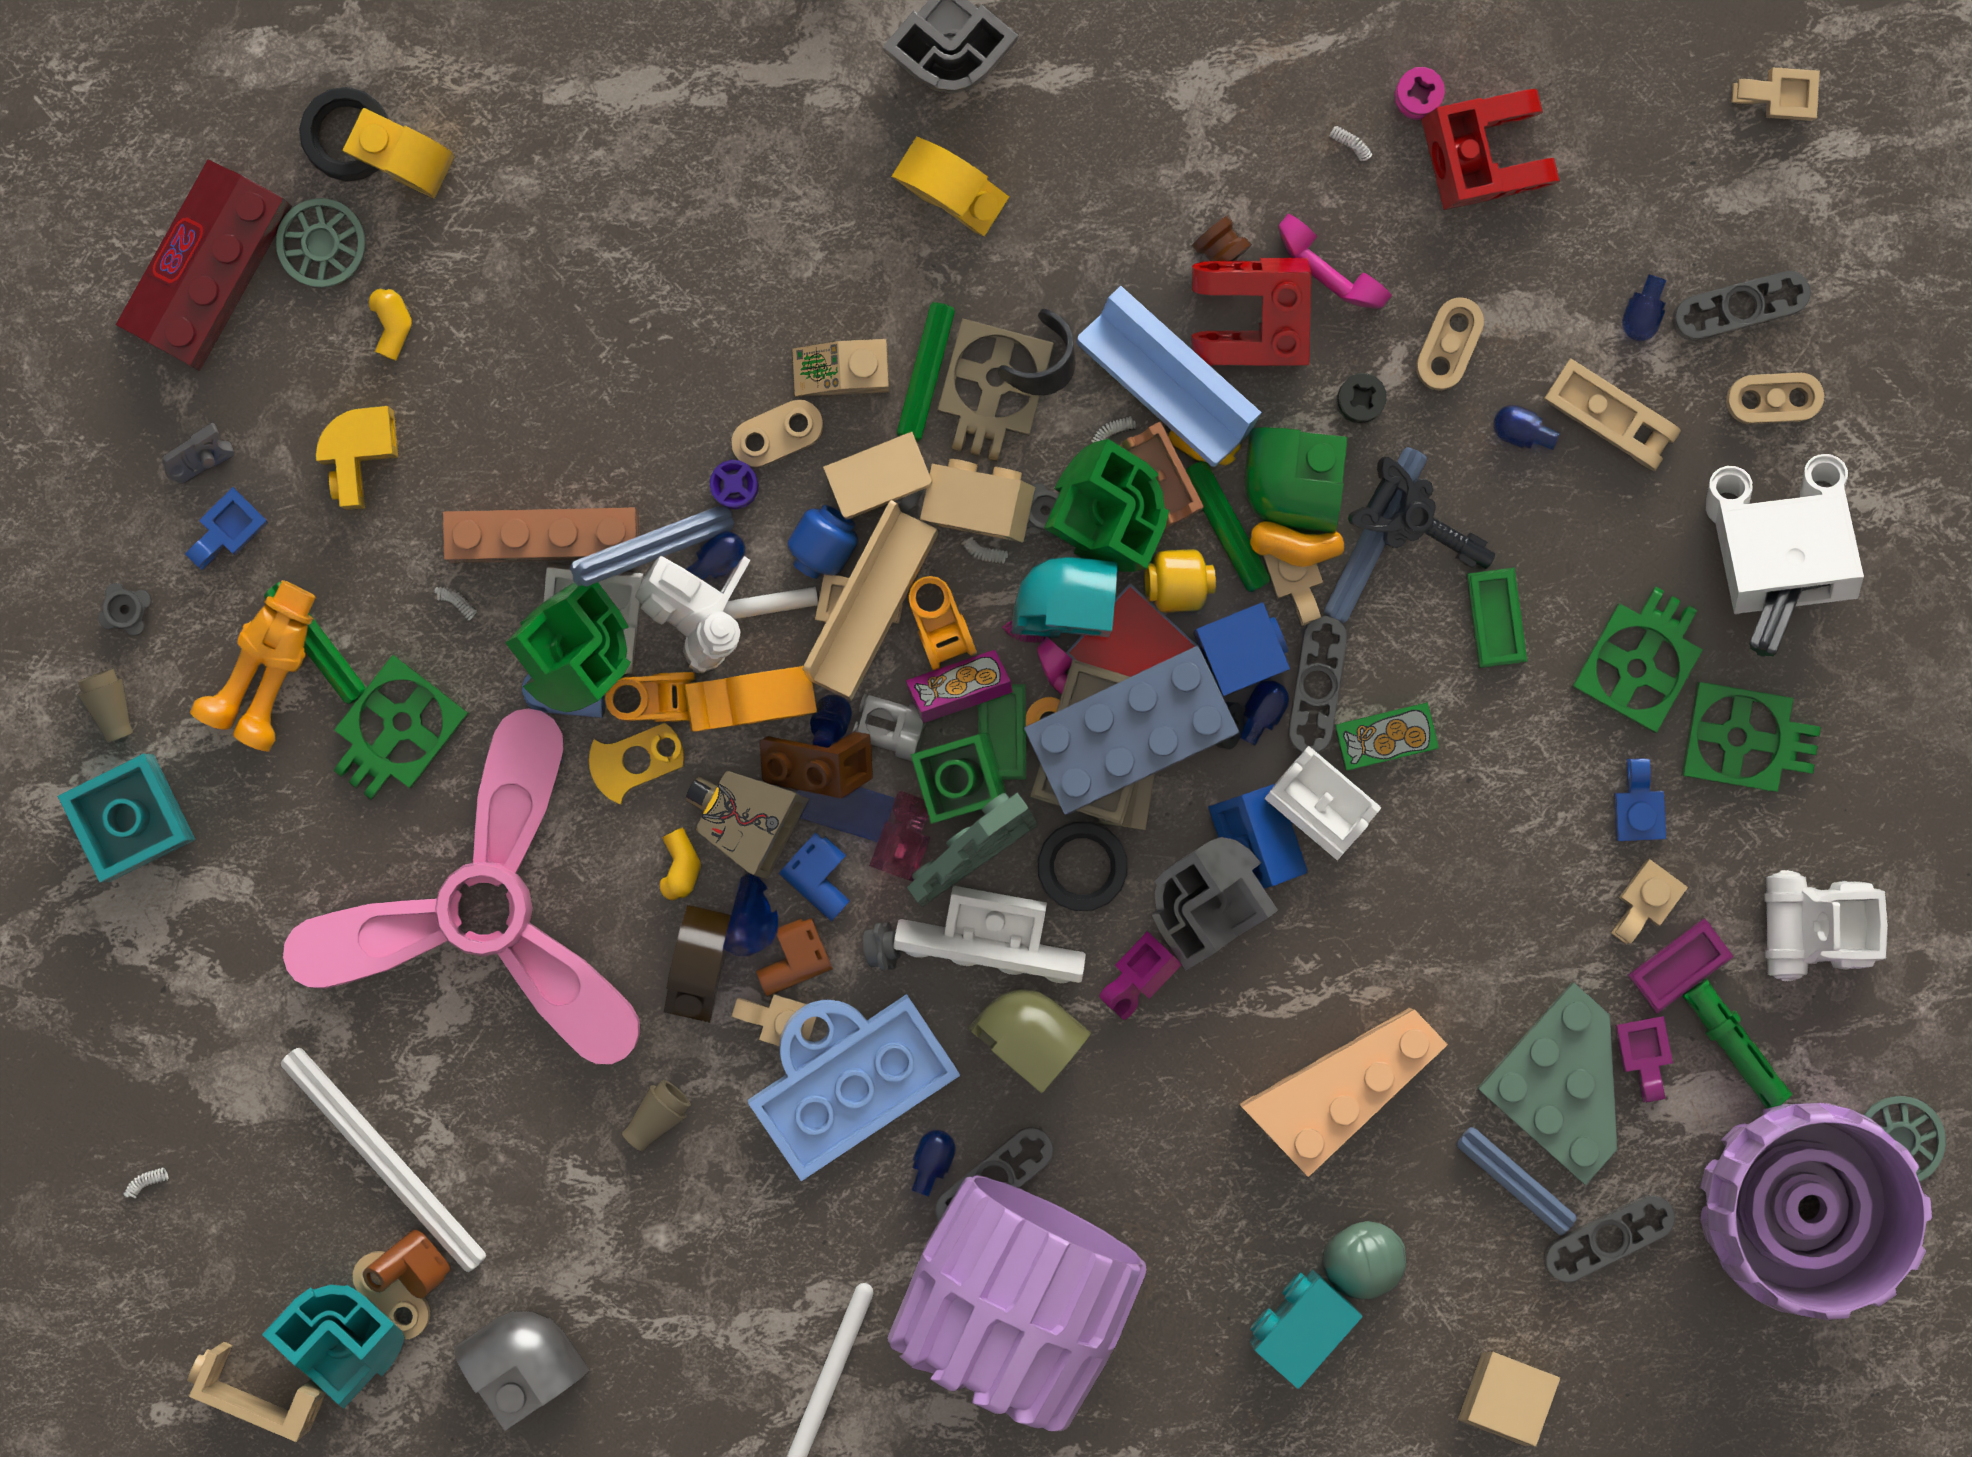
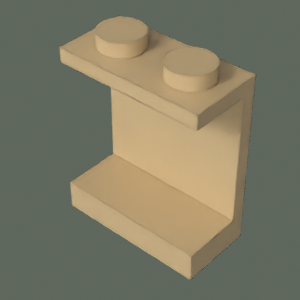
[187,1342,326,1442]

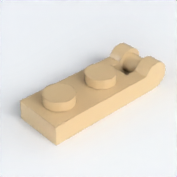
[1543,358,1681,471]

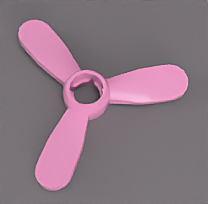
[283,708,640,1064]

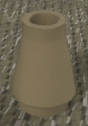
[77,668,133,742]
[622,1080,691,1152]

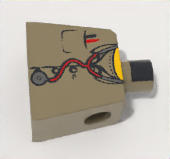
[686,771,809,879]

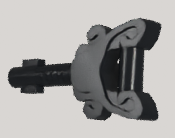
[1348,456,1495,569]

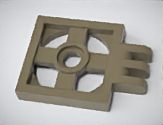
[938,318,1054,461]

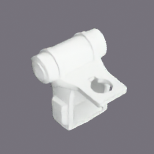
[635,556,750,673]
[1764,870,1888,981]

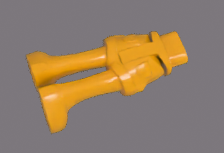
[190,580,316,752]

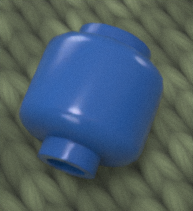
[788,505,858,579]

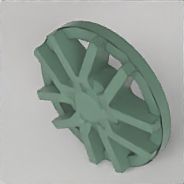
[276,198,366,288]
[1863,1096,1946,1182]

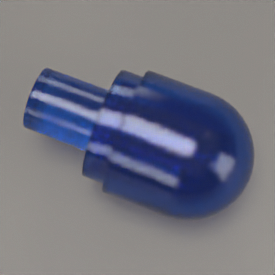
[1622,274,1667,341]
[1493,405,1560,450]
[685,531,746,580]
[1240,681,1289,746]
[810,694,852,748]
[911,1130,956,1197]

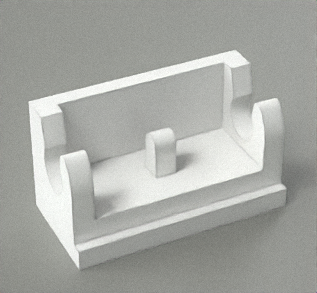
[1264,746,1381,861]

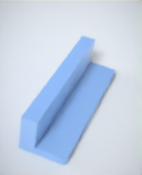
[1076,286,1262,467]

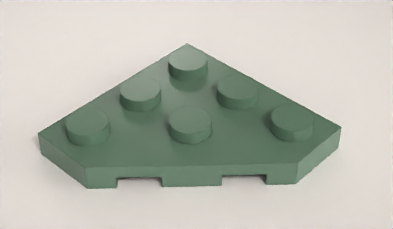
[907,792,1038,907]
[1477,982,1617,1185]

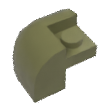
[968,989,1091,1093]

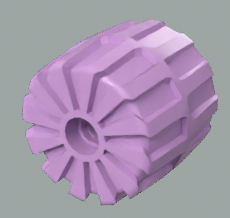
[1700,1103,1932,1320]
[888,1176,1147,1431]

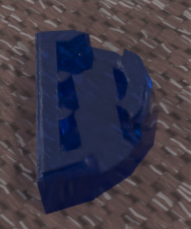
[722,873,778,957]

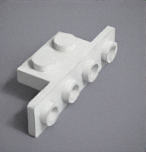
[893,886,1086,983]

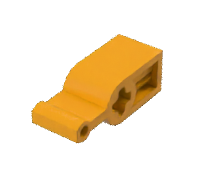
[684,666,817,732]

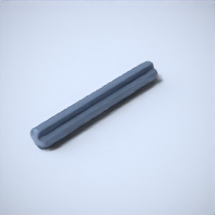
[1324,447,1427,623]
[570,506,734,586]

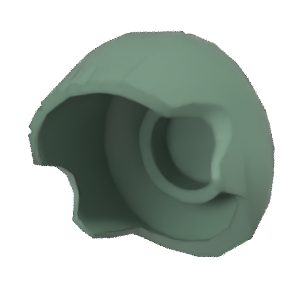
[1323,1221,1406,1299]

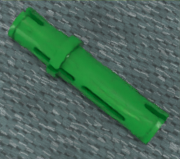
[1682,978,1793,1109]

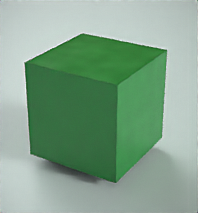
[911,733,1008,824]

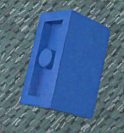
[1208,784,1307,889]

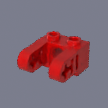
[1421,89,1560,210]
[1191,258,1311,366]

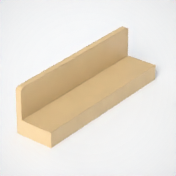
[803,500,939,701]

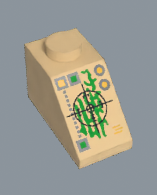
[793,339,890,397]

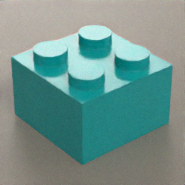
[57,753,196,882]
[1249,1269,1363,1389]

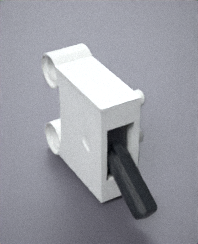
[1705,454,1864,657]

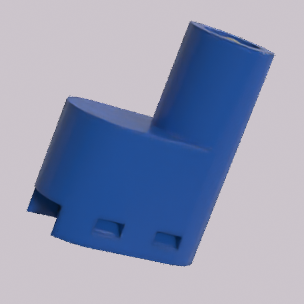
[778,833,850,922]

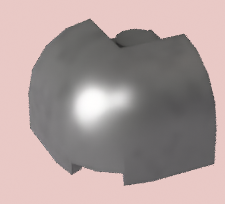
[883,0,1018,93]
[1152,837,1278,971]
[454,1311,589,1431]

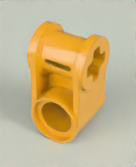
[908,576,977,670]
[605,672,696,722]

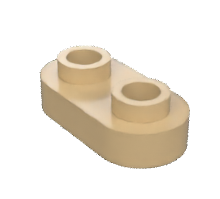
[1416,298,1484,391]
[1726,373,1824,424]
[732,400,823,468]
[353,1251,430,1340]

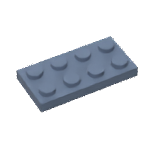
[1024,646,1240,815]

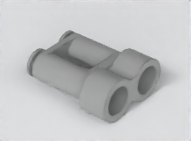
[852,694,927,762]

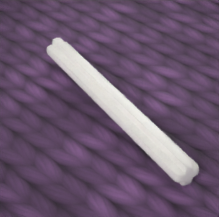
[281,1048,486,1272]

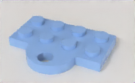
[748,994,960,1181]

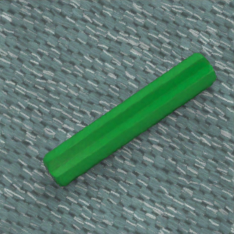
[897,302,955,442]
[1185,461,1270,592]
[264,582,366,704]

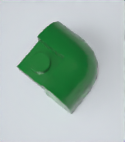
[1244,427,1348,534]
[1044,439,1170,572]
[505,582,631,712]

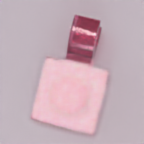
[869,791,930,882]

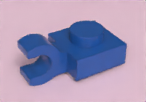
[185,487,269,570]
[1614,758,1666,841]

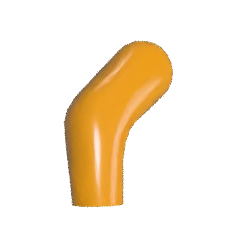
[1250,521,1344,567]

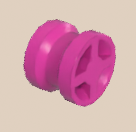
[1394,67,1445,120]

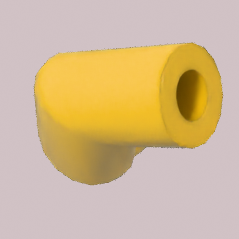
[368,288,412,361]

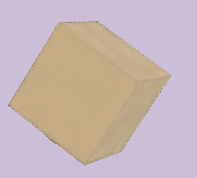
[1458,1352,1560,1446]

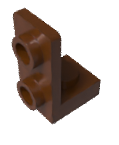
[760,731,873,799]

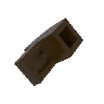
[664,905,734,1023]

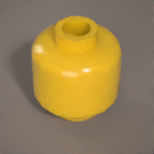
[1144,549,1216,613]

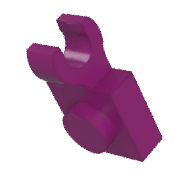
[1099,931,1182,1020]
[1615,1016,1673,1103]

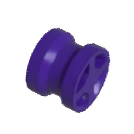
[709,460,759,510]

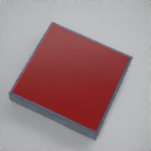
[1066,583,1200,677]

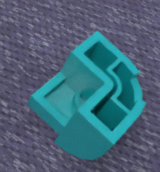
[1011,557,1117,639]
[262,1285,405,1409]

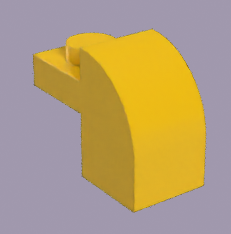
[342,108,455,199]
[891,136,1009,237]
[316,406,398,510]

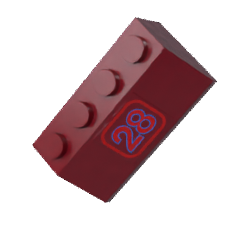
[115,159,292,371]

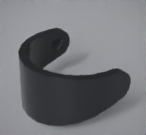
[997,309,1076,396]

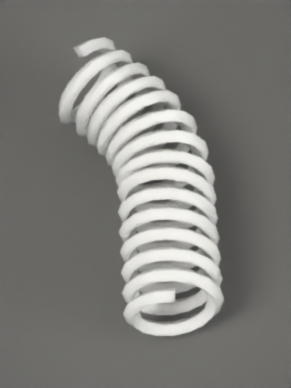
[1329,126,1372,161]
[1091,416,1136,443]
[961,537,1008,564]
[435,587,477,621]
[123,1167,169,1198]

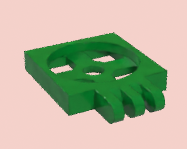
[1571,586,1703,733]
[334,655,470,800]
[1681,682,1821,792]

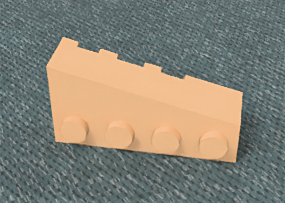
[1239,1008,1448,1177]

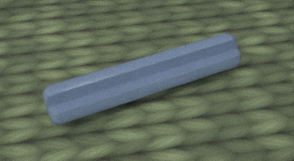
[1457,1127,1577,1235]

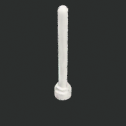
[787,1283,874,1457]

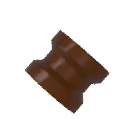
[1191,216,1252,261]

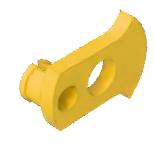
[589,723,684,805]

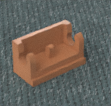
[1119,421,1204,529]

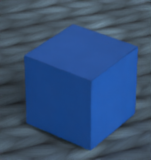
[1193,602,1290,697]

